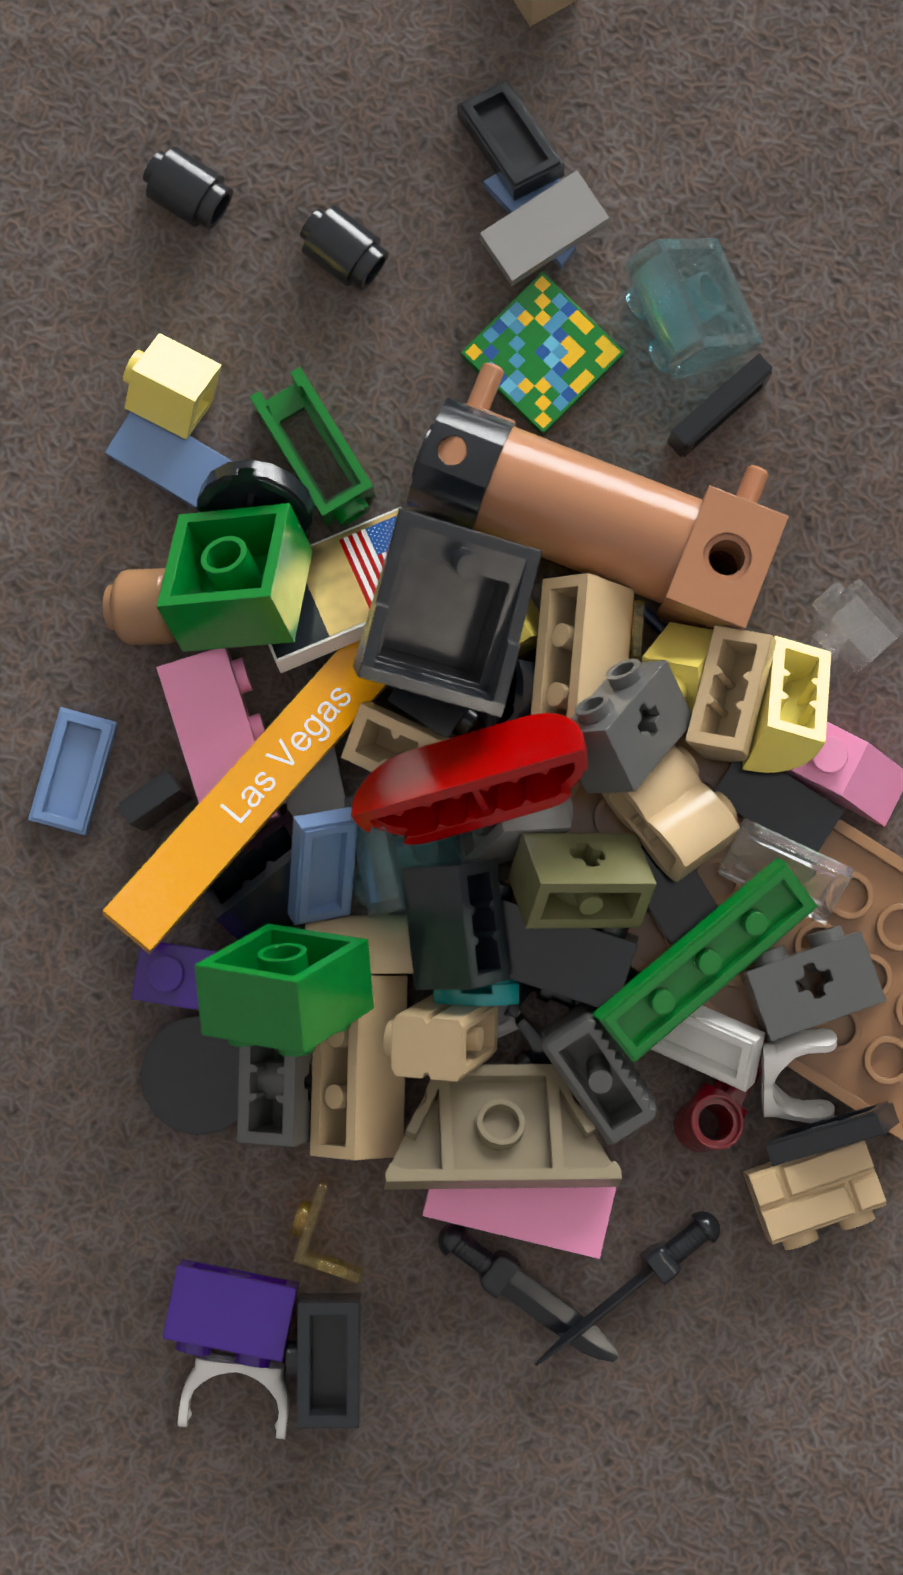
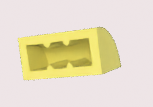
[742,636,831,773]

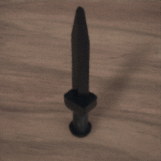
[534,1211,720,1366]
[437,1223,618,1362]

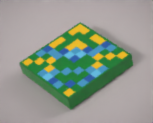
[461,272,625,437]

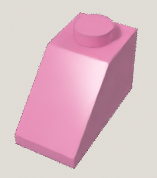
[783,722,903,827]

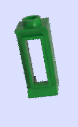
[249,367,375,527]

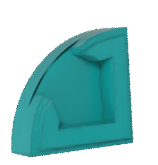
[433,979,519,1006]

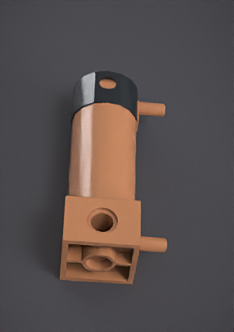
[406,363,789,630]

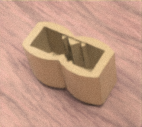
[602,745,740,883]

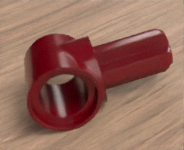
[674,1056,762,1152]

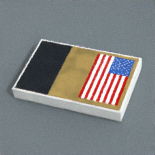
[269,507,401,673]

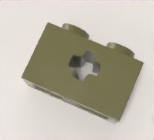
[508,833,657,929]

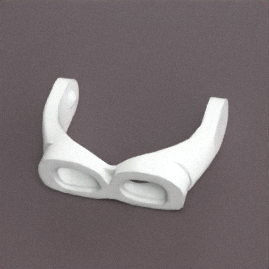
[761,1028,837,1123]
[178,1353,290,1439]

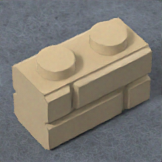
[384,994,498,1082]
[742,1140,887,1250]

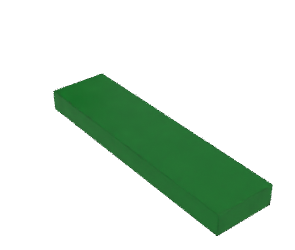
[592,858,818,1063]

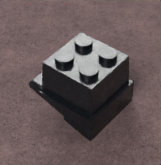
[353,508,542,717]

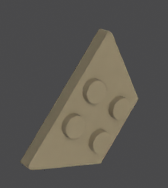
[384,1064,622,1190]

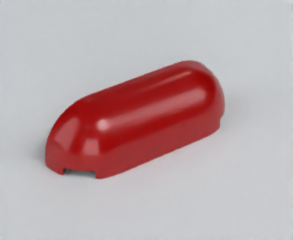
[351,713,588,845]

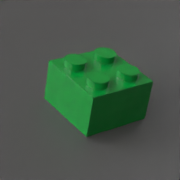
[156,503,313,652]
[194,924,374,1057]

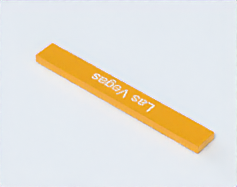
[103,640,388,955]

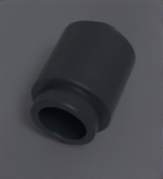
[143,147,233,230]
[300,205,389,290]

